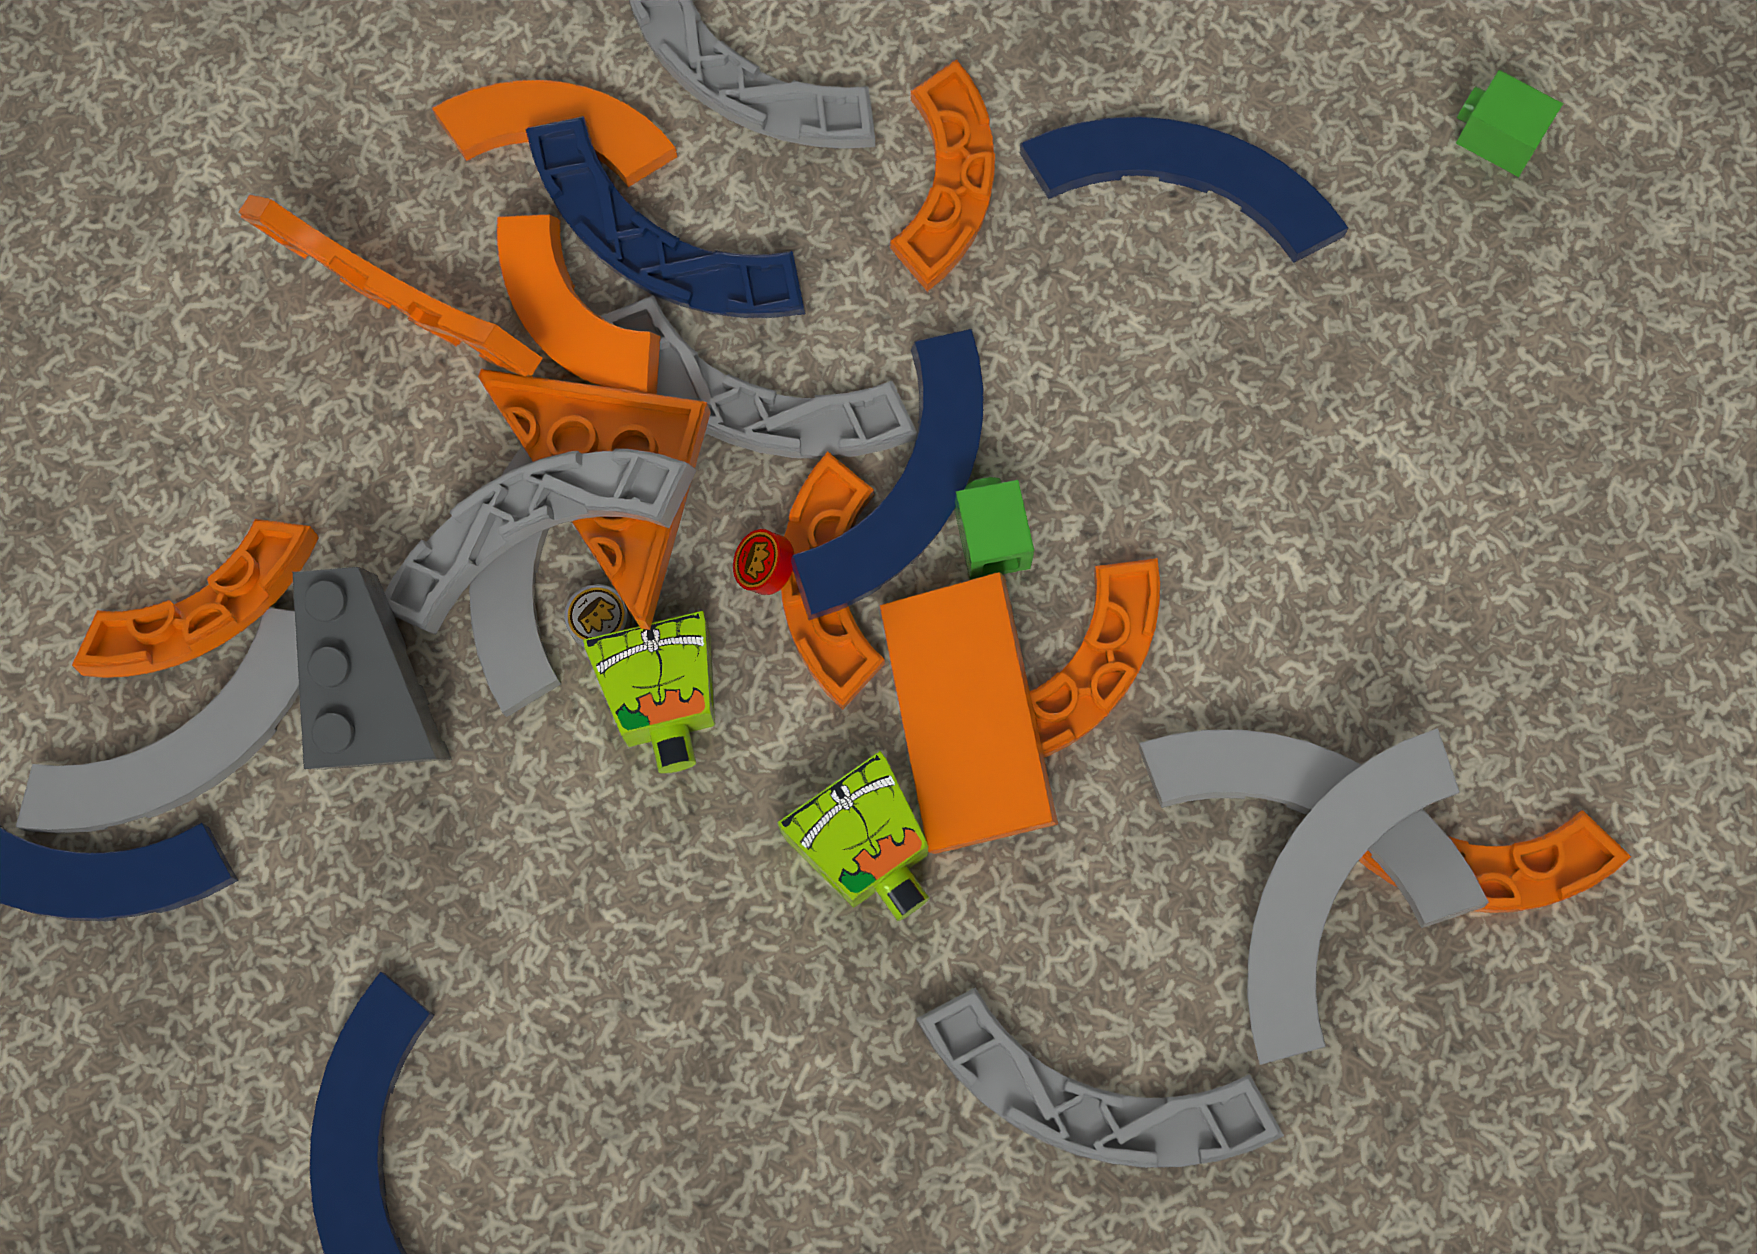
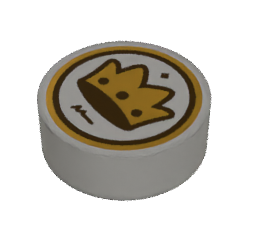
[564,585,630,648]

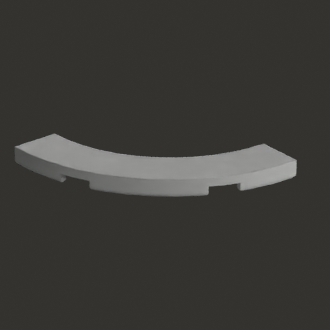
[629,0,875,149]
[601,295,917,459]
[469,383,596,717]
[384,449,697,635]
[16,608,299,833]
[1247,728,1460,1065]
[1139,730,1488,928]
[916,987,1284,1168]

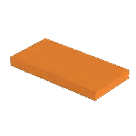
[880,572,1058,854]

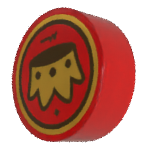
[733,529,794,595]

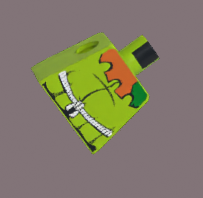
[583,611,715,773]
[777,751,930,922]

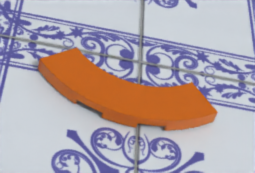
[890,59,995,292]
[432,80,678,187]
[497,214,660,395]
[781,451,885,710]
[72,519,319,678]
[1030,558,1160,758]
[1359,810,1631,913]

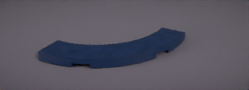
[525,116,806,318]
[1019,117,1349,263]
[791,329,983,620]
[0,823,238,921]
[309,972,435,1254]

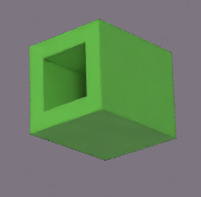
[1456,70,1563,177]
[954,477,1034,580]

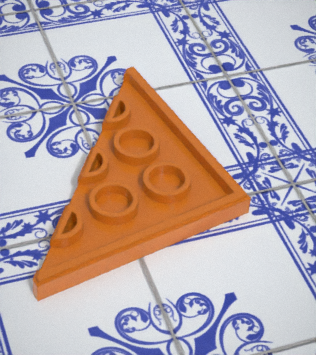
[478,369,711,630]

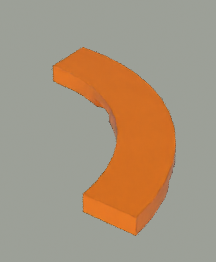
[238,195,543,377]

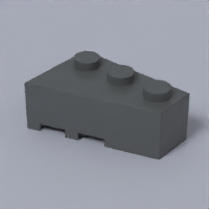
[292,567,452,770]

